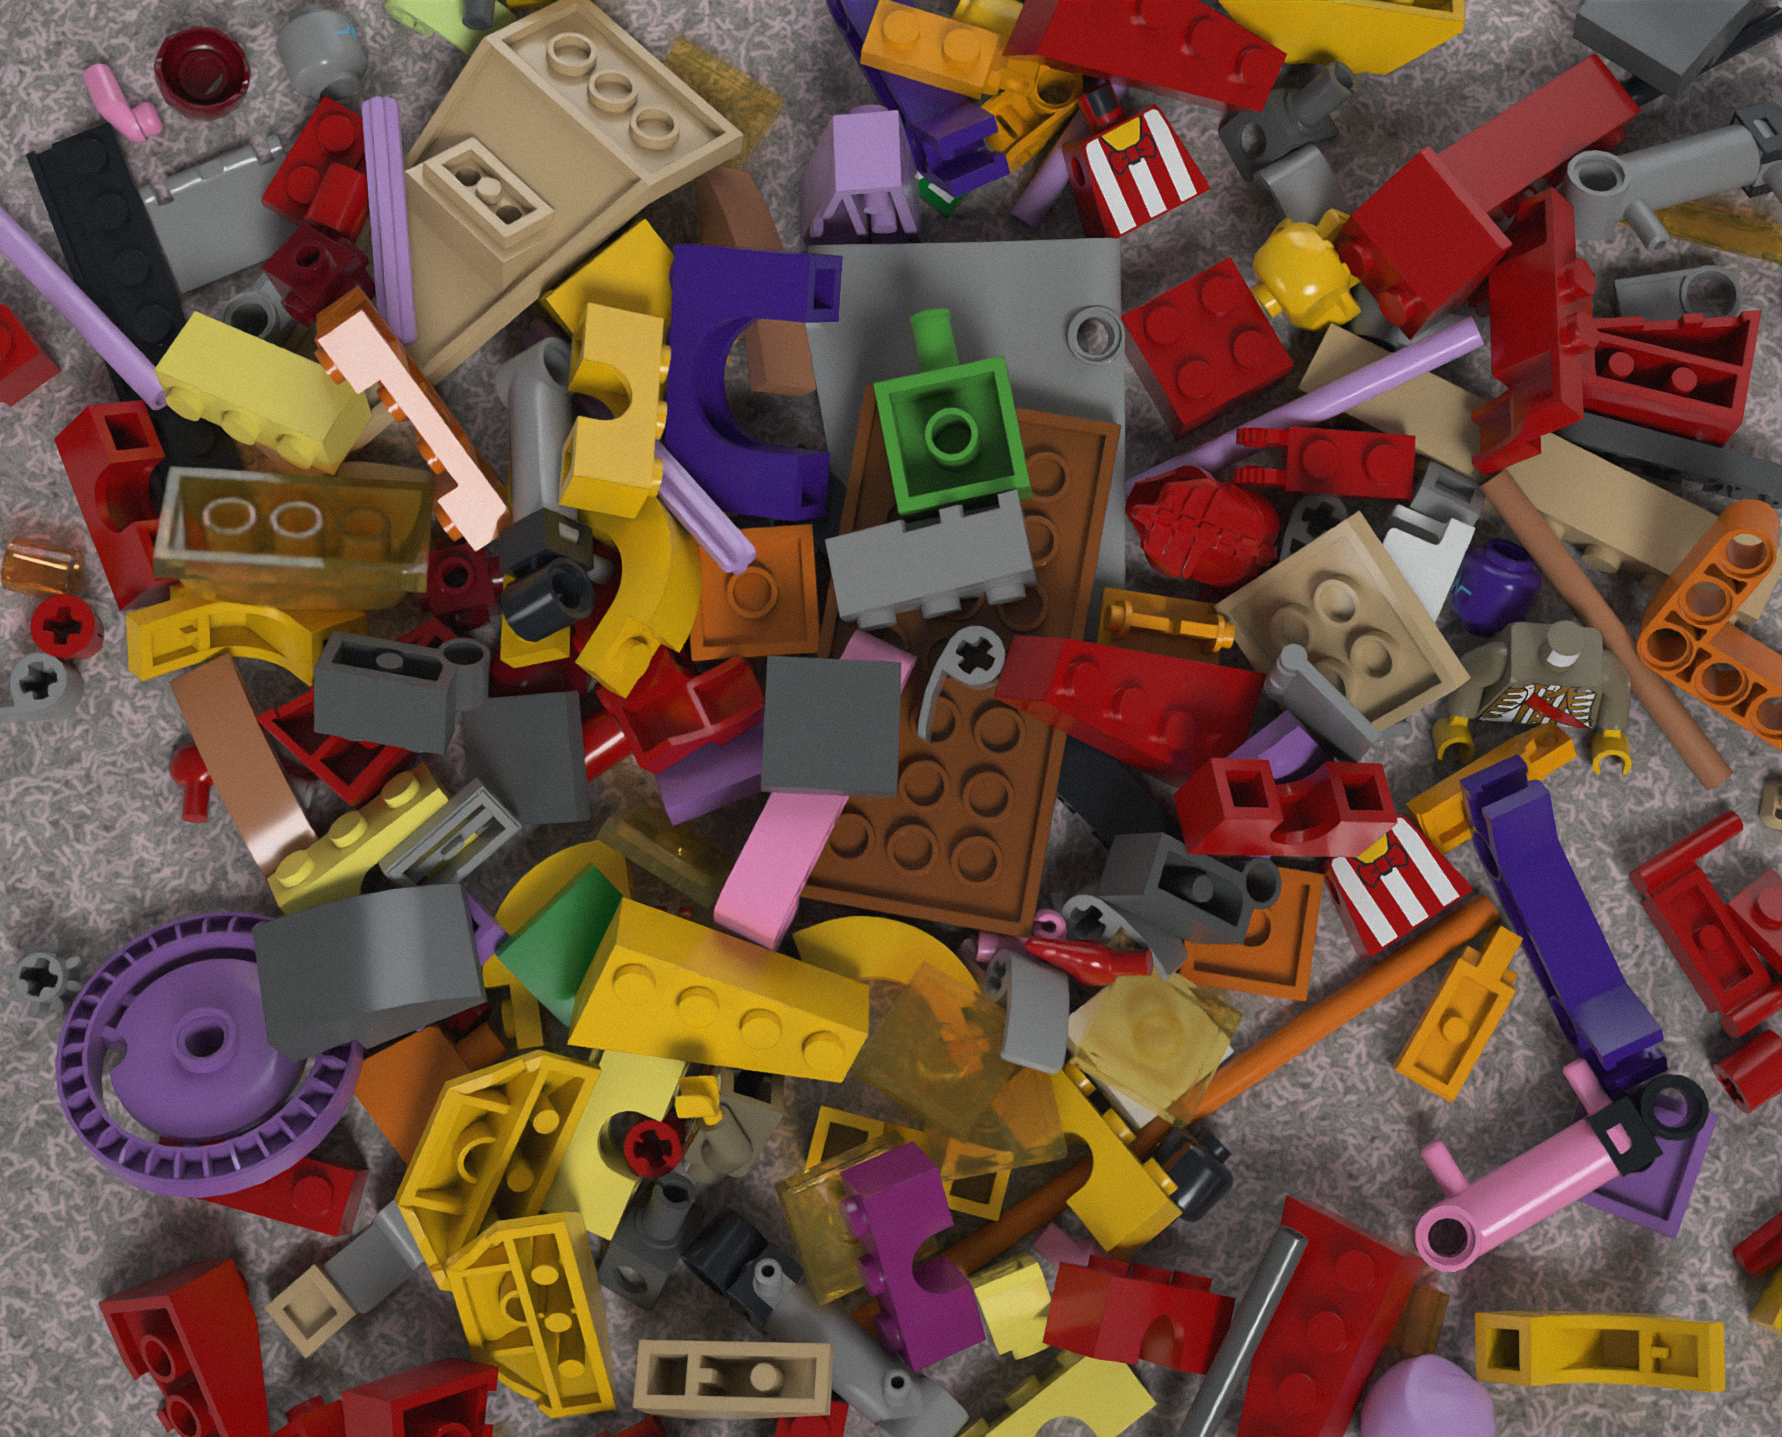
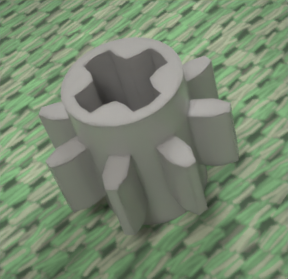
[5,938,90,1018]

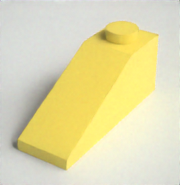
[967,1251,1051,1360]

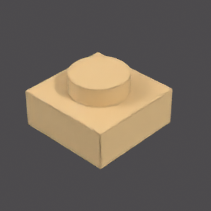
[264,1262,360,1359]

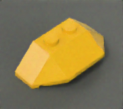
[1218,0,1465,75]
[394,1050,602,1292]
[445,1211,617,1419]

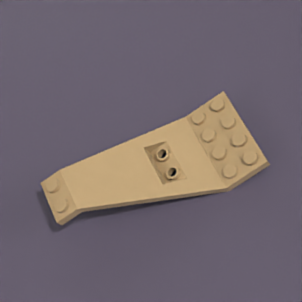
[254,0,744,489]

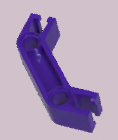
[826,0,1010,198]
[1460,754,1668,1097]

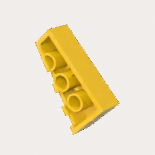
[567,897,869,1083]

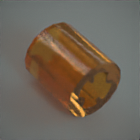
[1,535,85,600]
[1386,1284,1450,1356]

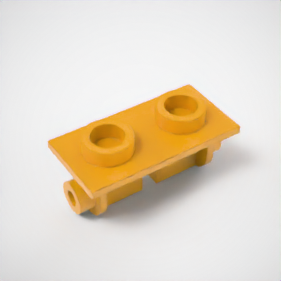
[1096,587,1235,665]

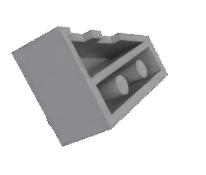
[825,489,1038,631]

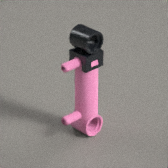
[1413,1057,1709,1272]

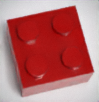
[1121,257,1294,441]

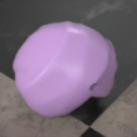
[1360,1354,1497,1437]

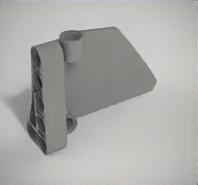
[805,238,1125,643]

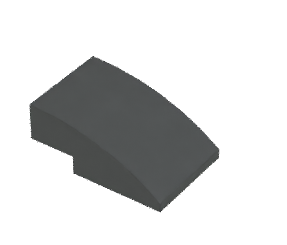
[1573,0,1766,101]
[252,883,487,1063]

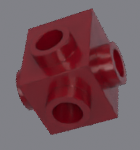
[261,222,376,328]
[413,536,505,632]

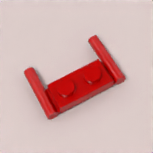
[1629,810,1782,1039]

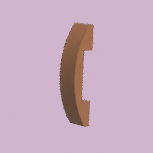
[170,653,323,882]

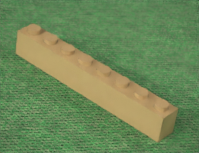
[1290,323,1782,630]

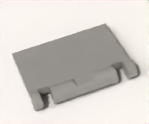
[139,133,299,295]
[1262,643,1382,763]

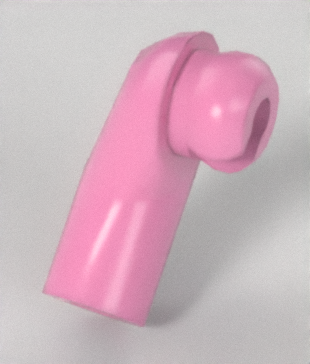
[82,64,163,143]
[975,909,1067,962]
[1030,1221,1131,1269]

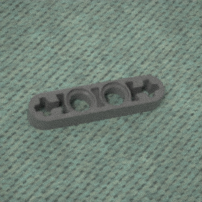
[1551,412,1782,509]

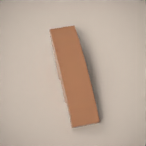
[694,166,816,397]

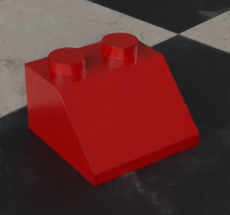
[1332,146,1512,341]

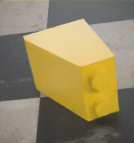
[534,217,739,401]

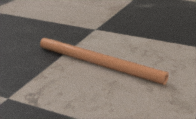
[1478,468,1733,790]

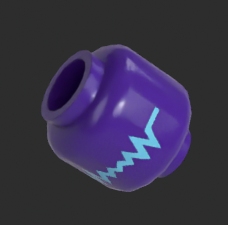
[1447,539,1541,638]

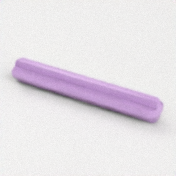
[362,96,417,347]

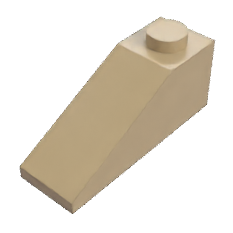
[633,1340,834,1420]

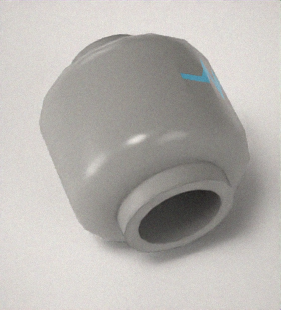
[276,4,368,103]

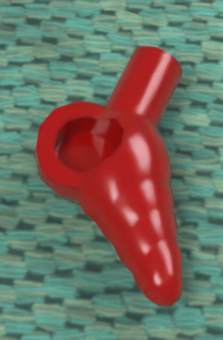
[169,742,214,823]
[1025,936,1153,987]

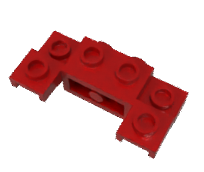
[1468,187,1599,475]
[570,536,765,775]

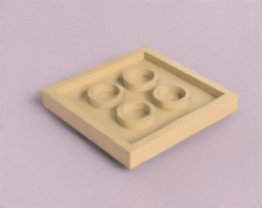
[1213,510,1471,758]

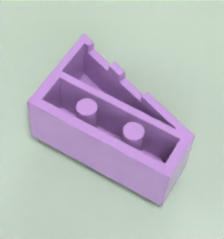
[798,105,922,253]

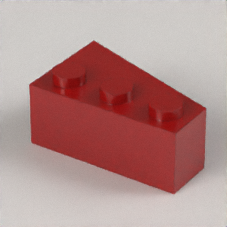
[1582,310,1762,448]

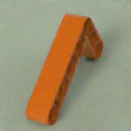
[1637,499,1782,751]

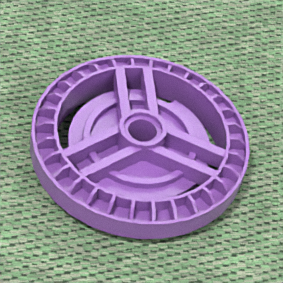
[55,911,364,1198]

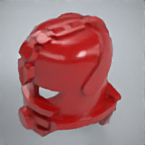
[1125,465,1280,590]

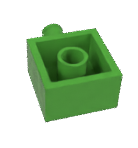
[873,308,1034,523]

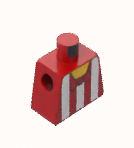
[1062,81,1210,239]
[1317,813,1473,960]

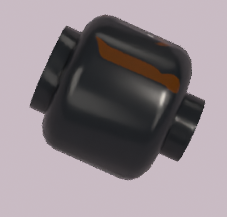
[1139,1126,1233,1224]

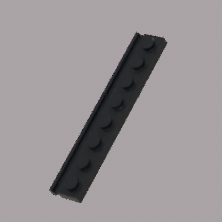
[26,122,287,578]

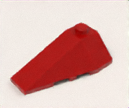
[98,1258,270,1437]

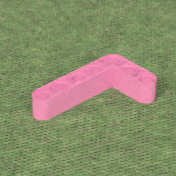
[714,629,917,953]

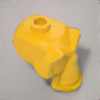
[1250,208,1361,334]

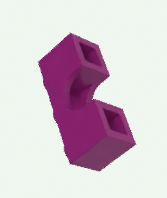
[839,1141,986,1372]

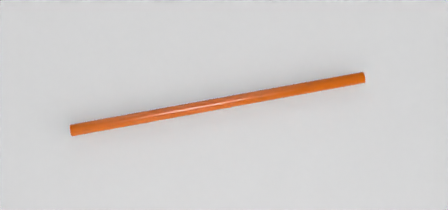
[850,894,1501,1338]

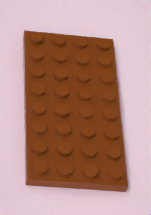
[800,383,1121,938]

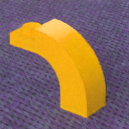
[575,496,702,699]
[126,575,367,687]
[483,836,636,1050]
[792,916,990,1081]
[1475,1310,1726,1393]

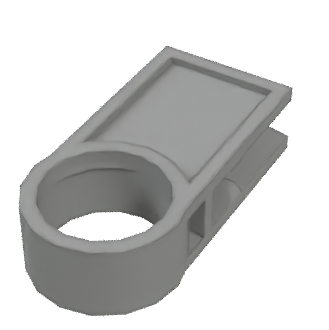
[1608,265,1743,321]

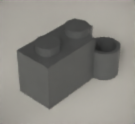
[314,630,490,755]
[1096,832,1282,944]

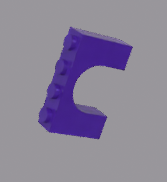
[663,244,843,521]

